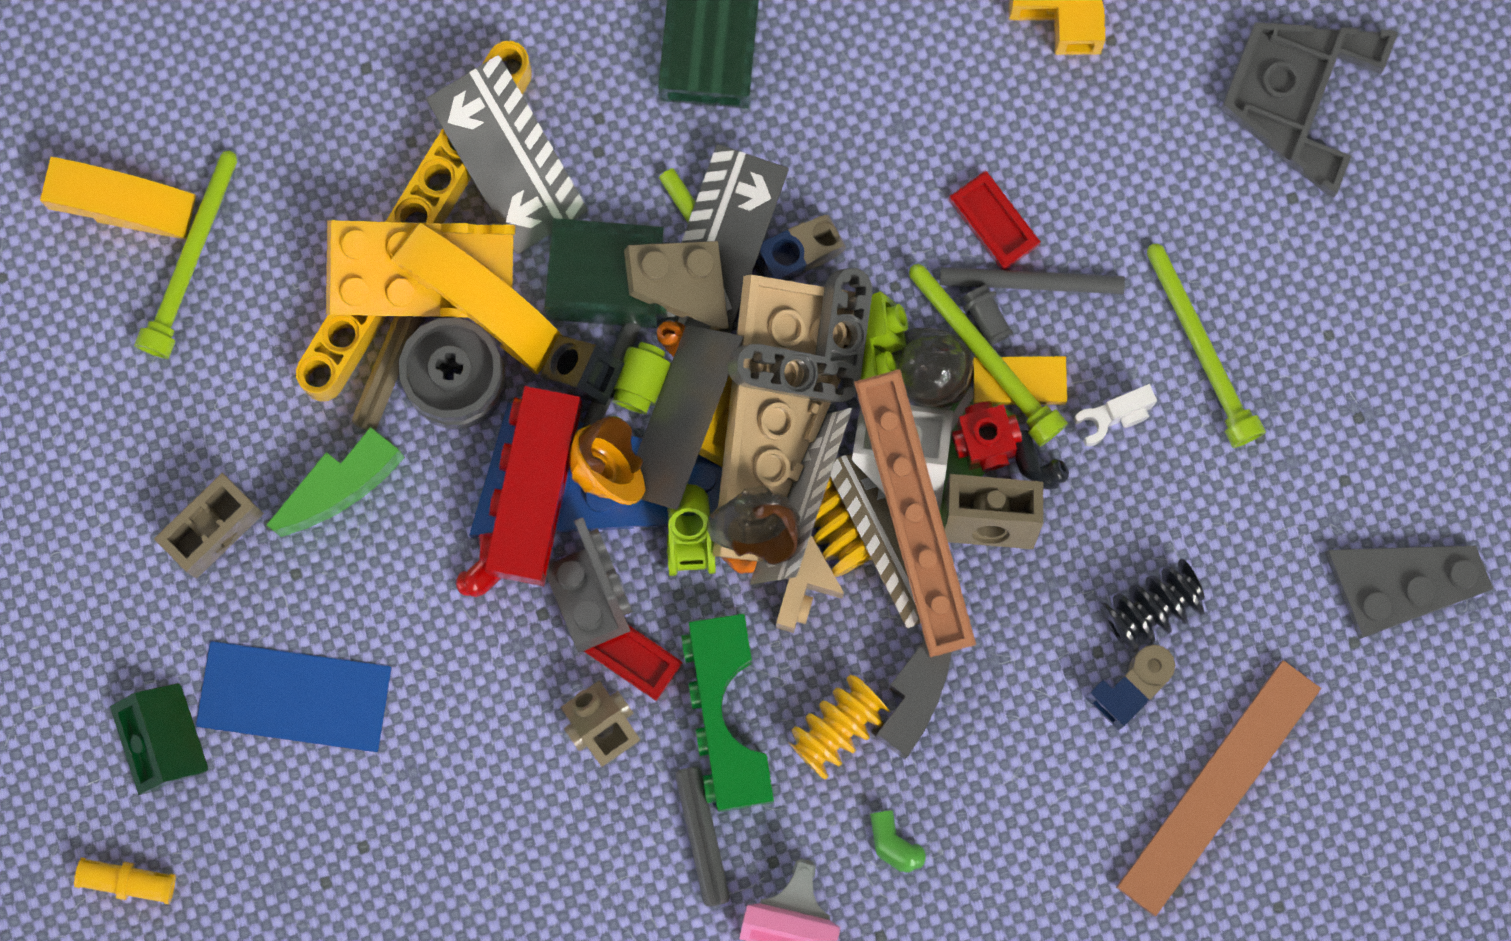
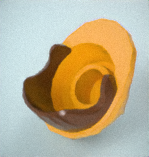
[568,416,645,505]

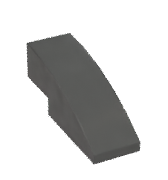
[876,640,952,760]

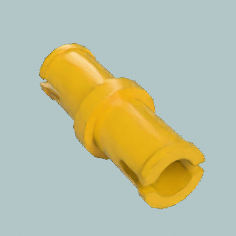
[74,857,176,905]

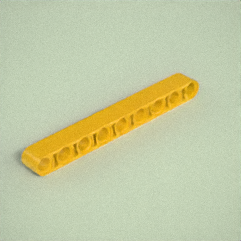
[296,41,532,402]

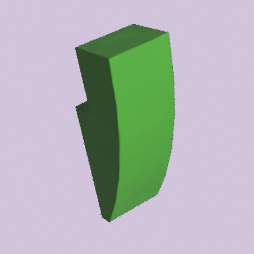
[267,427,405,537]

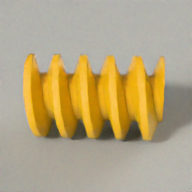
[813,477,872,577]
[788,674,890,780]

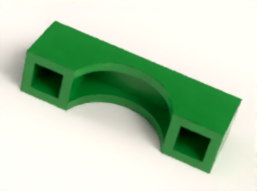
[681,613,774,812]

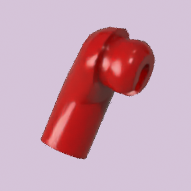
[456,533,501,597]

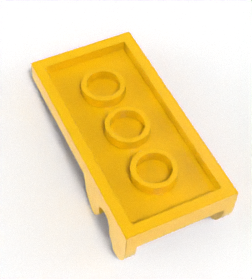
[326,220,516,317]

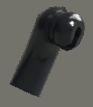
[1014,430,1069,489]

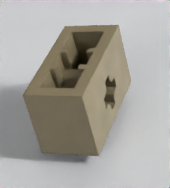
[154,473,264,579]

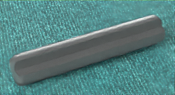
[675,766,730,907]

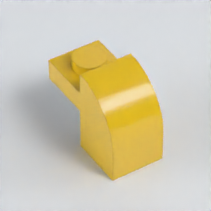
[1009,0,1105,55]

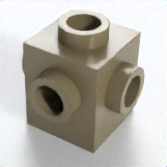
[560,680,641,767]

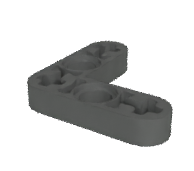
[727,268,872,403]

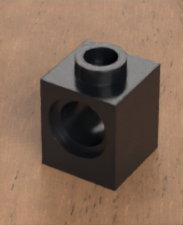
[540,335,624,405]

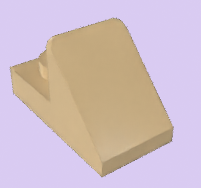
[776,535,844,633]

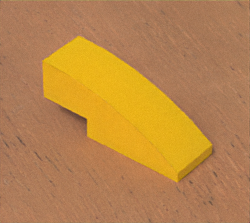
[40,156,196,240]

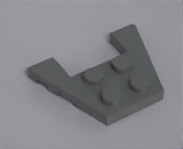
[1221,22,1398,197]

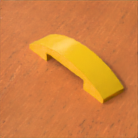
[391,223,563,375]

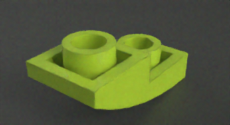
[860,291,908,380]

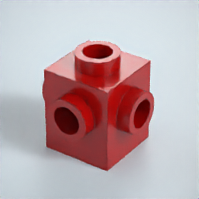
[951,401,1022,472]

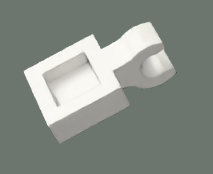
[1073,384,1157,446]

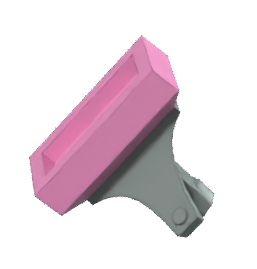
[739,859,841,941]

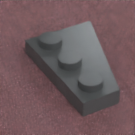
[1325,545,1493,639]

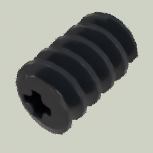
[1099,558,1205,652]

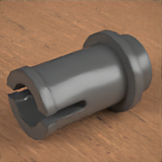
[962,285,1013,346]

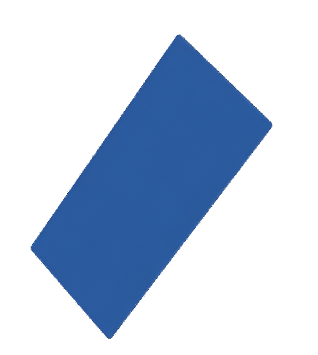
[196,641,392,752]

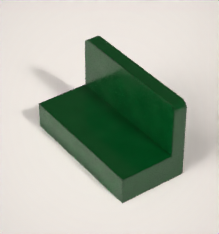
[110,683,208,795]

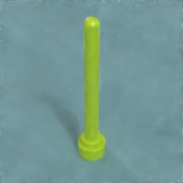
[134,150,238,359]
[1147,243,1266,449]
[909,264,1069,447]

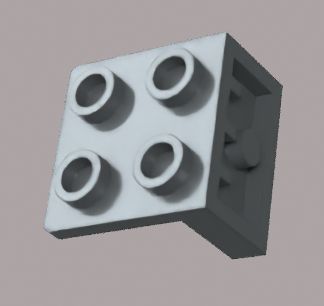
[546,517,633,653]

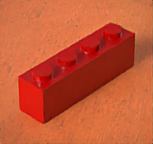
[479,386,583,586]

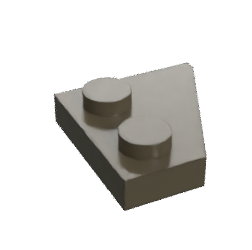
[624,241,729,332]

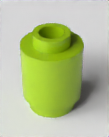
[612,342,671,415]

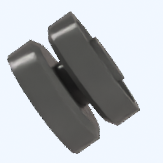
[399,317,506,429]

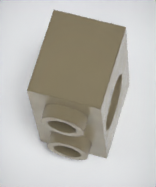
[941,474,1043,549]

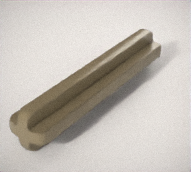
[352,316,423,431]

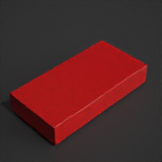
[948,170,1041,270]
[583,625,683,702]

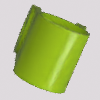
[667,484,716,576]

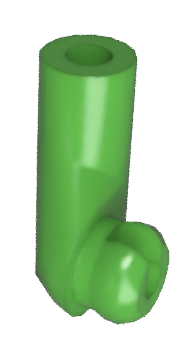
[870,810,926,873]

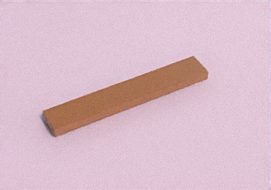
[854,369,976,657]
[1116,660,1322,917]

